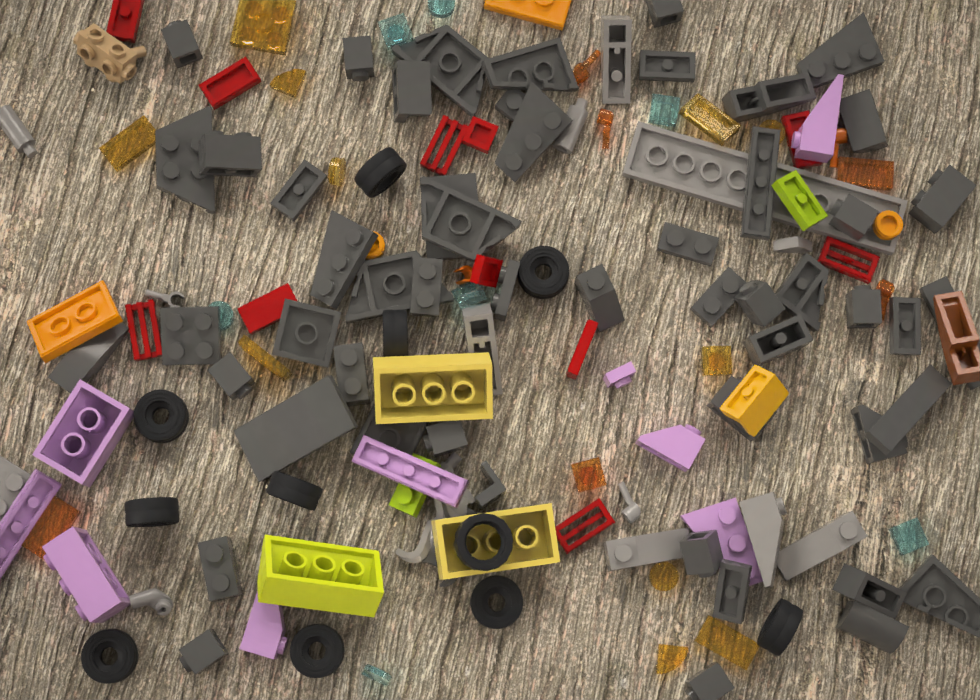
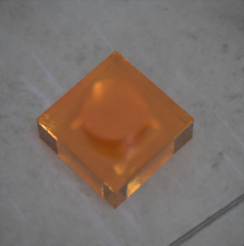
[570,457,607,493]

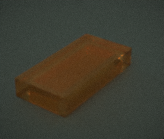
[835,157,894,191]
[21,496,81,560]

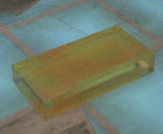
[679,93,741,146]
[99,115,156,172]
[238,334,292,382]
[694,615,759,671]

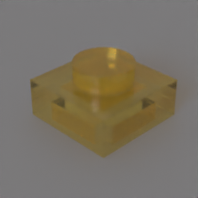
[701,346,732,377]

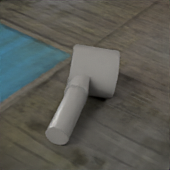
[145,289,185,307]
[617,481,641,524]

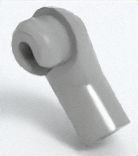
[129,588,173,616]

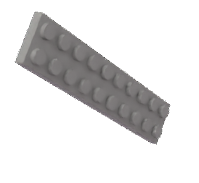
[622,121,908,255]

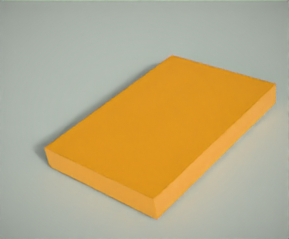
[484,0,572,31]
[27,280,123,364]

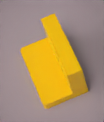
[719,365,789,437]

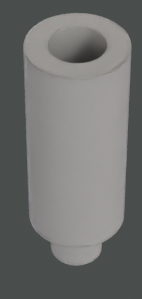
[553,98,588,154]
[0,105,38,158]

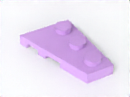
[680,497,763,586]

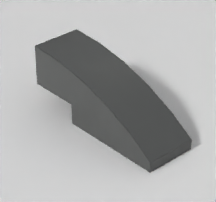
[722,72,816,124]
[48,322,129,393]

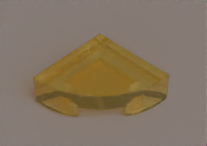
[269,69,307,98]
[655,644,688,674]

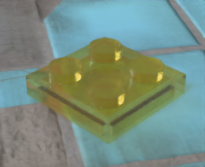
[230,0,297,56]

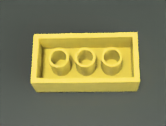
[373,352,493,424]
[431,503,560,580]

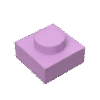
[603,361,636,389]

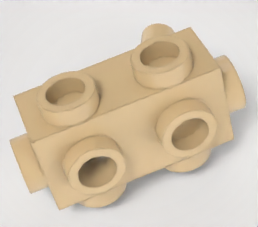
[73,23,147,84]

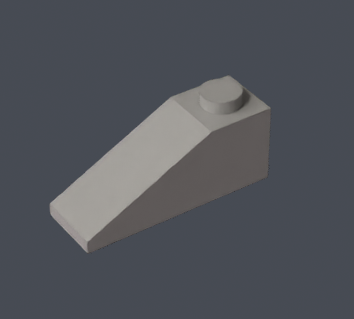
[600,15,632,104]
[461,303,503,395]
[739,492,787,588]
[777,511,868,581]
[603,528,689,572]

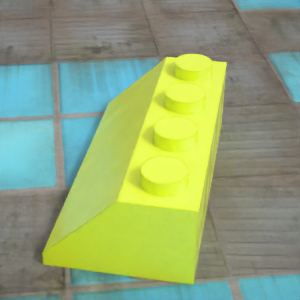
[257,535,384,617]

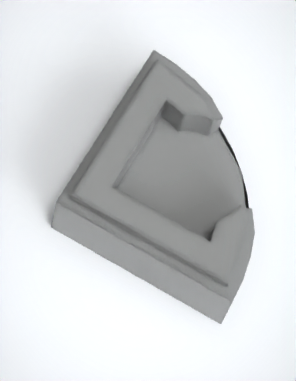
[773,236,813,253]

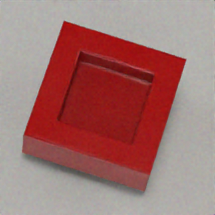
[462,116,499,154]
[469,254,503,288]

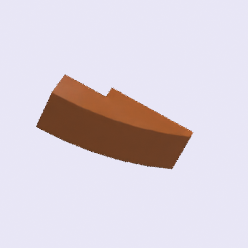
[933,291,980,386]

